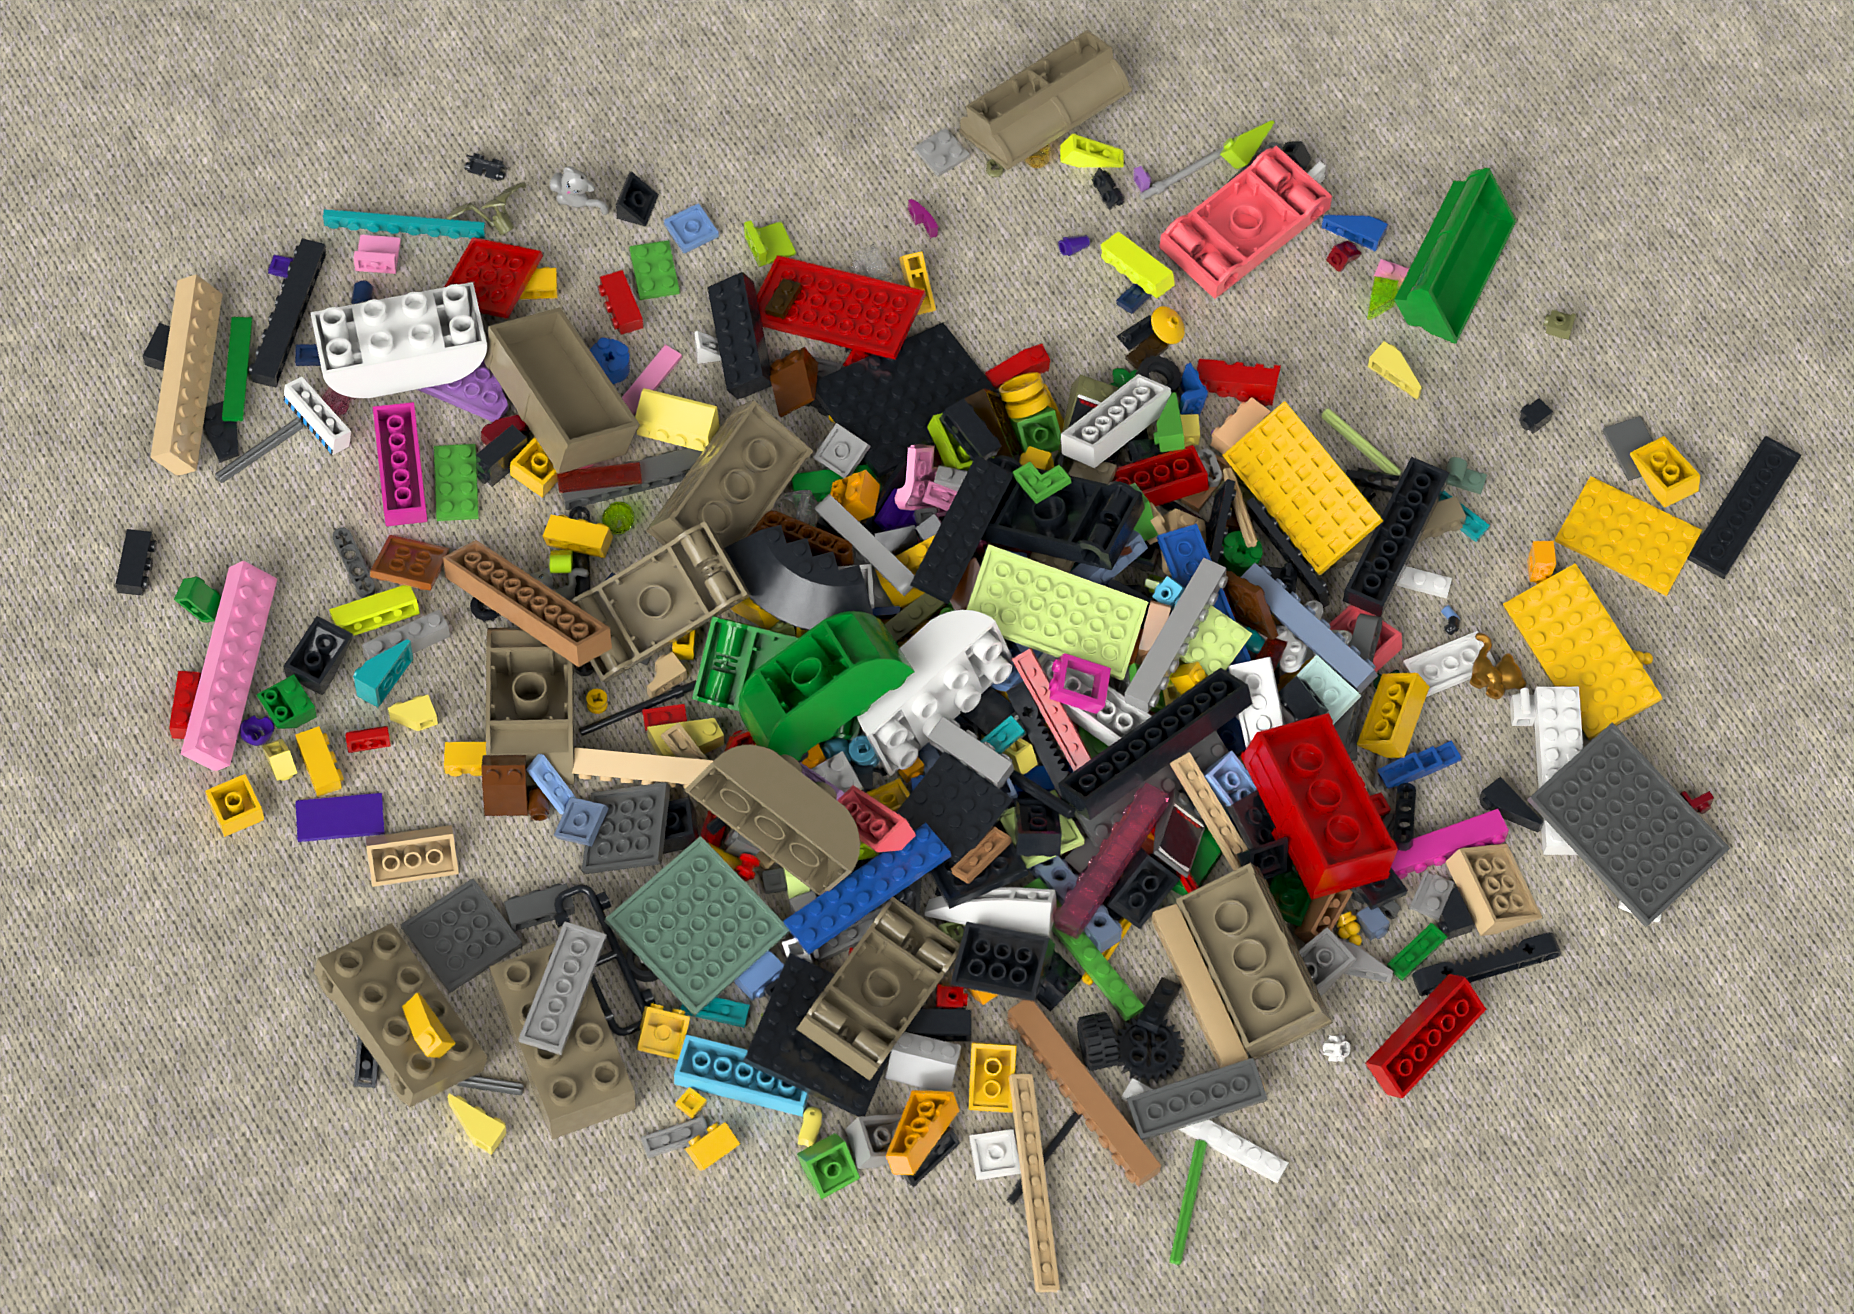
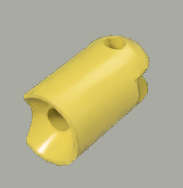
[798,1107,822,1147]

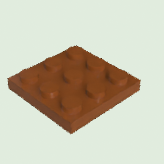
[370,534,450,591]

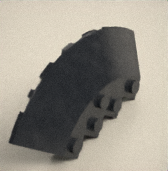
[724,525,873,631]

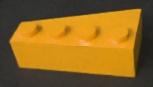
[886,1090,960,1175]

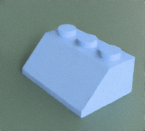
[1202,751,1257,830]

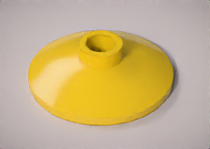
[1151,306,1185,344]

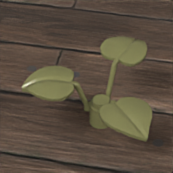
[445,182,526,236]

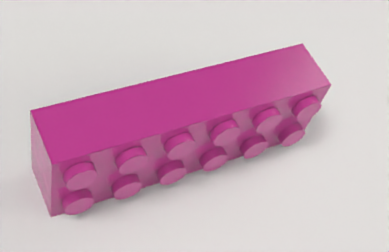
[373,402,427,527]

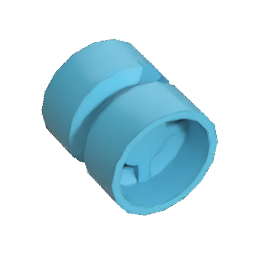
[849,735,879,767]

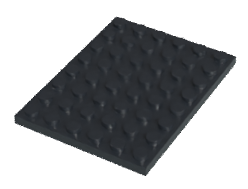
[815,322,1007,478]

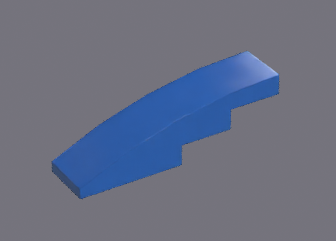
[1377,740,1462,789]

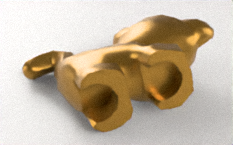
[1469,633,1527,700]

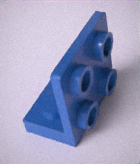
[1178,363,1208,416]

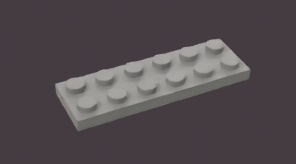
[519,922,607,1055]

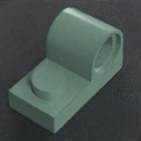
[1445,457,1487,494]

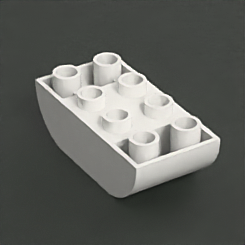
[310,282,487,398]
[857,610,1014,777]

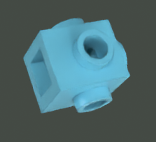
[1152,576,1186,611]

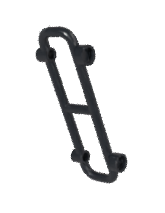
[553,884,656,1036]

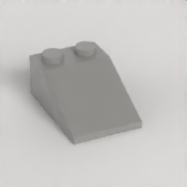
[1299,927,1356,996]
[846,1114,902,1169]

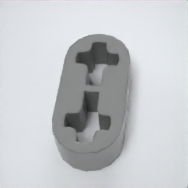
[1198,449,1222,487]

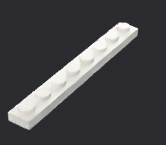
[1121,1078,1288,1183]

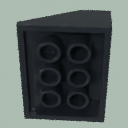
[950,921,1055,1002]

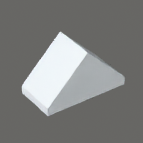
[695,331,721,364]

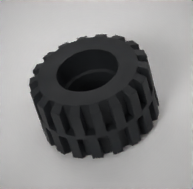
[1077,1012,1119,1071]

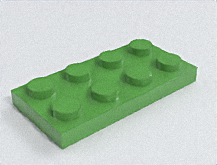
[434,444,479,521]

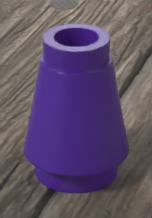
[1058,235,1090,256]

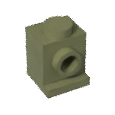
[1543,310,1576,340]

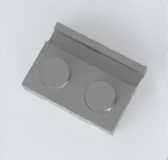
[1409,871,1455,921]

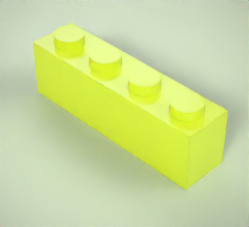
[1101,231,1175,299]
[329,585,420,636]

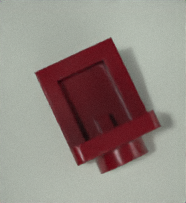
[1326,240,1362,272]
[1680,791,1714,814]

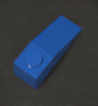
[1321,215,1388,252]

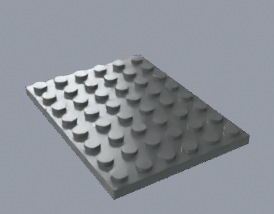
[1527,723,1730,927]

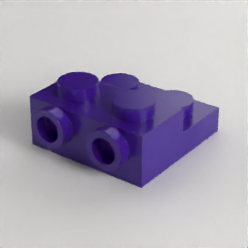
[874,489,918,533]

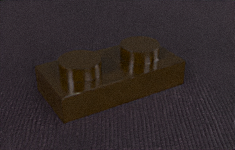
[765,278,802,319]
[1125,333,1169,369]

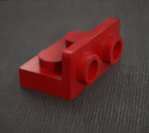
[345,726,391,753]

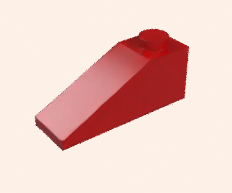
[985,343,1050,389]

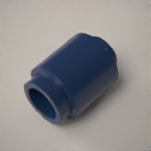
[351,280,374,305]

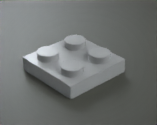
[914,127,970,177]
[814,423,871,478]

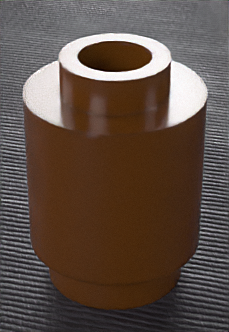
[528,787,550,821]

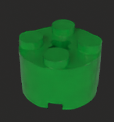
[1218,531,1263,577]

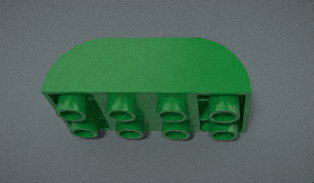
[739,611,915,761]

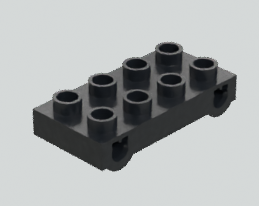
[981,455,1145,570]

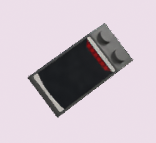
[1153,788,1206,877]

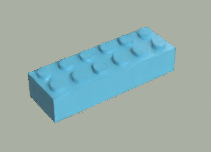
[674,1035,809,1117]

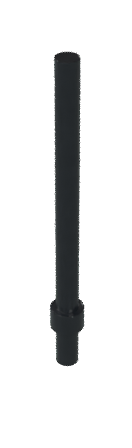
[579,680,696,736]
[1007,1111,1082,1205]

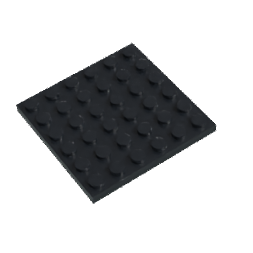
[743,953,891,1117]

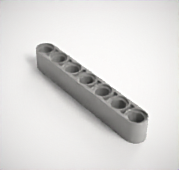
[814,494,914,596]

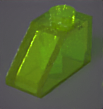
[1367,276,1399,320]

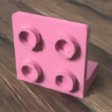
[354,235,401,274]

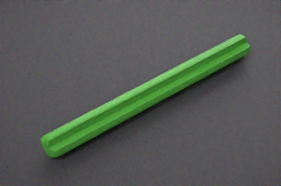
[1169,1139,1207,1265]

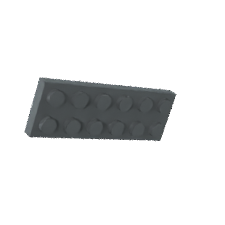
[1127,1058,1268,1141]

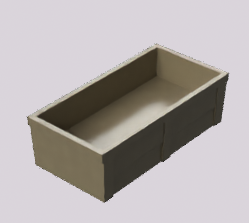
[484,307,640,474]
[646,400,813,548]
[1176,863,1333,1061]

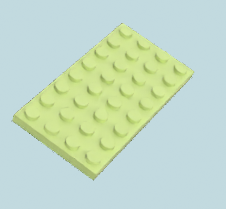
[966,544,1148,681]

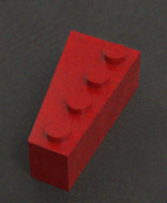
[1196,359,1281,406]

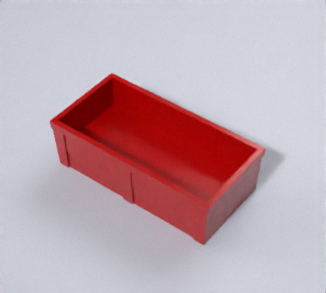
[1241,713,1398,900]

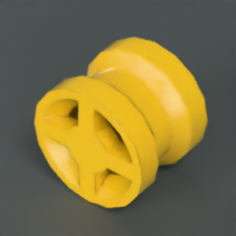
[586,689,608,714]

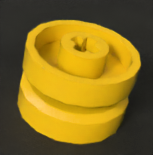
[999,372,1050,419]

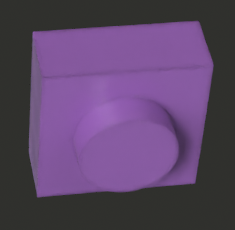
[1133,166,1151,192]

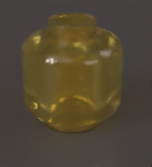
[1024,144,1051,169]

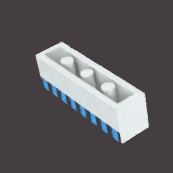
[283,377,351,455]

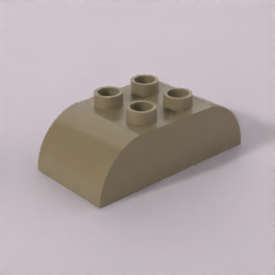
[684,745,860,896]

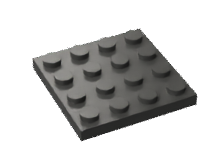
[582,782,671,874]
[400,878,523,993]

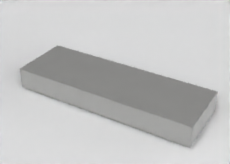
[641,1116,708,1159]

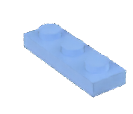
[526,754,576,814]

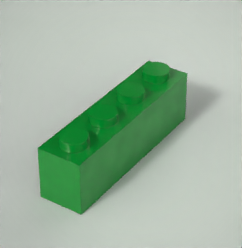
[791,465,876,506]
[1172,825,1237,896]

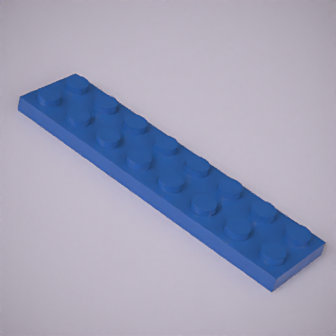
[1157,524,1251,672]
[783,823,951,955]

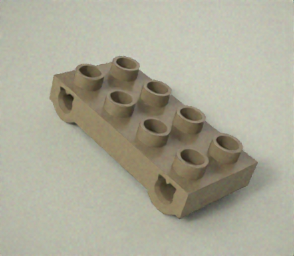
[570,521,751,682]
[797,897,961,1080]
[314,923,488,1108]

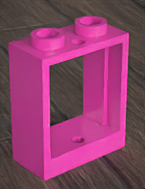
[1049,653,1111,714]

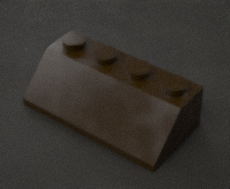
[965,389,1023,462]

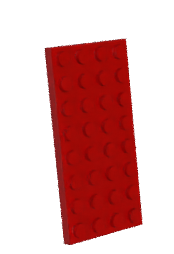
[757,255,926,359]

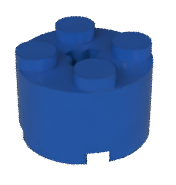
[590,337,630,385]

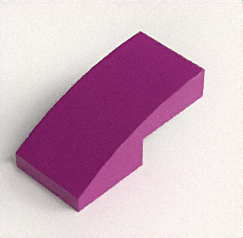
[908,199,938,239]

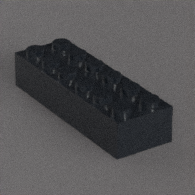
[707,272,772,399]

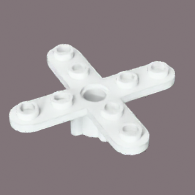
[1259,600,1352,673]

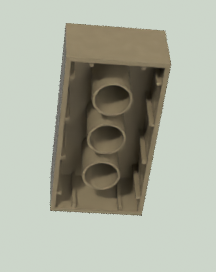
[489,943,636,1140]

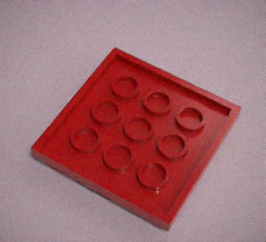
[444,237,543,319]

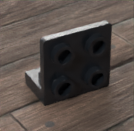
[1036,950,1082,1012]

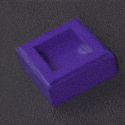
[268,255,293,278]

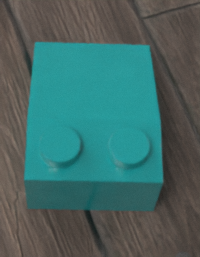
[353,639,413,708]

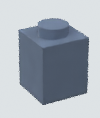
[1355,906,1390,941]

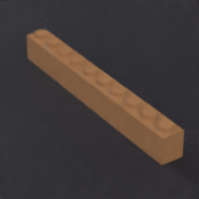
[1007,1000,1161,1187]

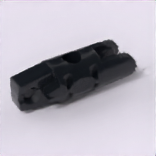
[1346,467,1400,493]

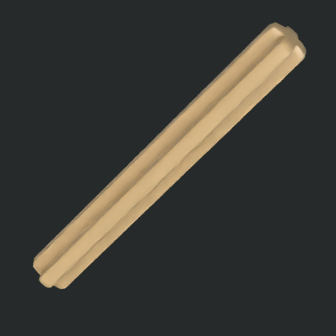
[1222,467,1258,547]

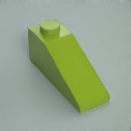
[1220,120,1275,169]

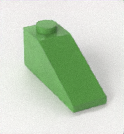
[1153,392,1185,452]

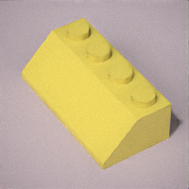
[635,388,720,451]

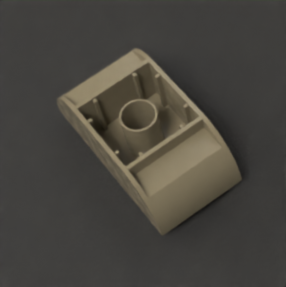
[486,627,574,785]

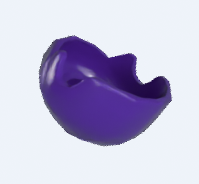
[239,715,275,746]

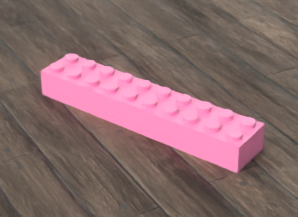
[181,561,277,771]

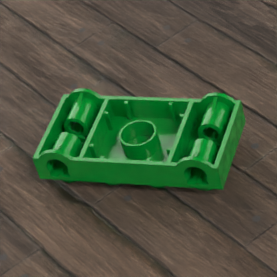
[692,616,862,740]

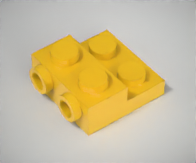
[636,1003,690,1060]

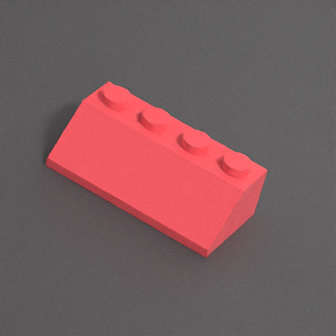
[837,785,916,852]

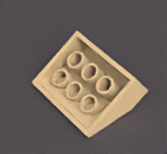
[1446,844,1542,936]

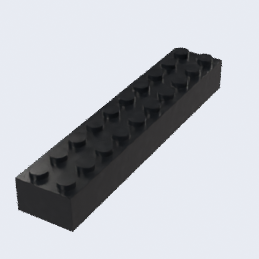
[1058,667,1253,820]

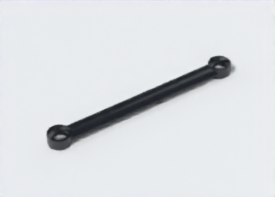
[569,506,595,676]

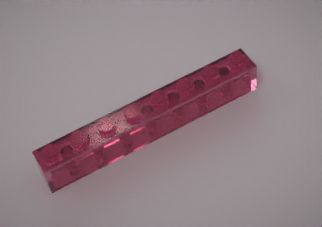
[1053,782,1170,940]

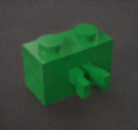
[173,576,221,623]

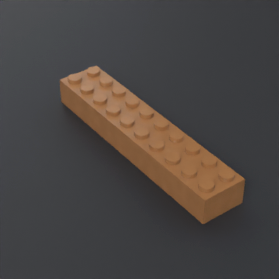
[443,540,612,667]

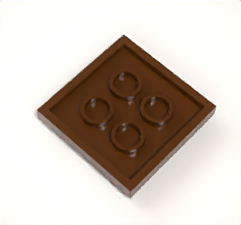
[1223,570,1279,640]

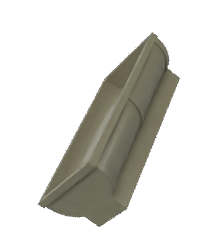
[959,30,1132,170]

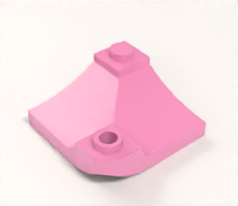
[895,444,938,510]

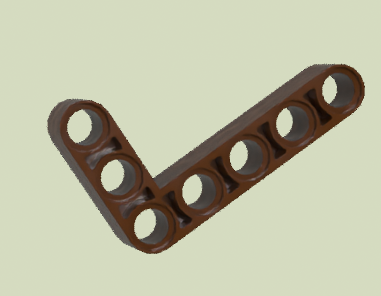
[747,511,854,567]

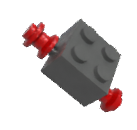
[724,830,761,881]

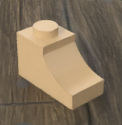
[647,652,687,699]

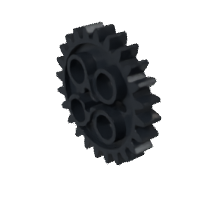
[1116,1015,1185,1084]

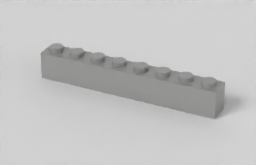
[1125,558,1228,713]

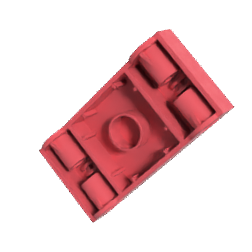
[1159,146,1332,299]

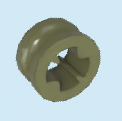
[986,159,1004,177]

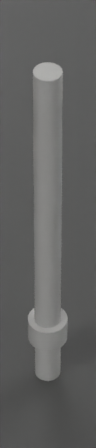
[1140,147,1224,200]

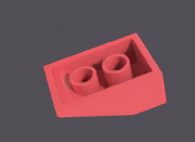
[1329,605,1402,672]

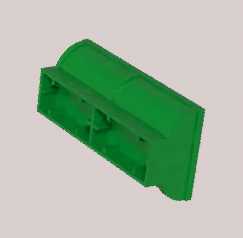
[1394,167,1517,344]

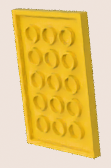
[1554,476,1702,596]

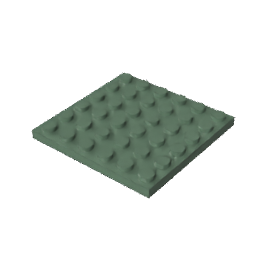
[605,836,790,1016]

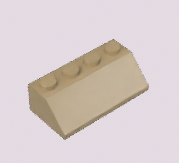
[366,825,459,887]

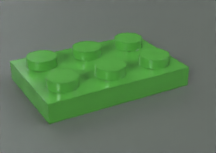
[629,240,680,300]

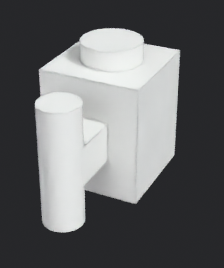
[1510,688,1536,726]

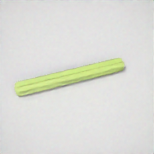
[1321,408,1402,476]

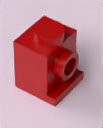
[936,984,968,1009]

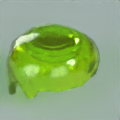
[602,502,634,535]

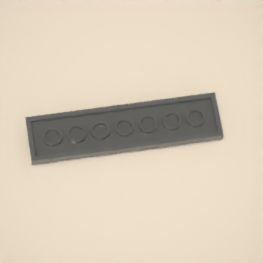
[1075,731,1229,847]

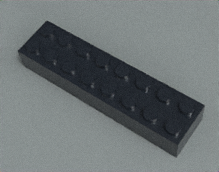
[1342,456,1450,617]

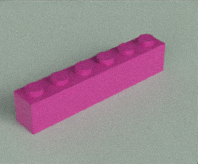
[1391,809,1509,880]

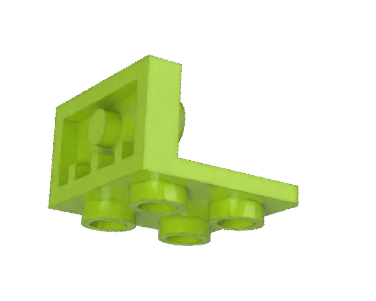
[744,220,796,267]

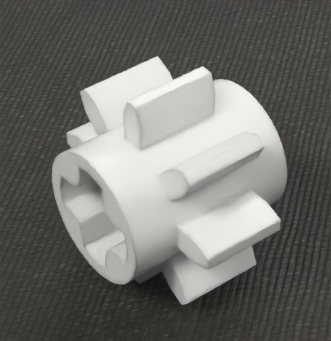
[1323,1035,1350,1062]

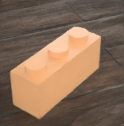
[1211,397,1271,455]

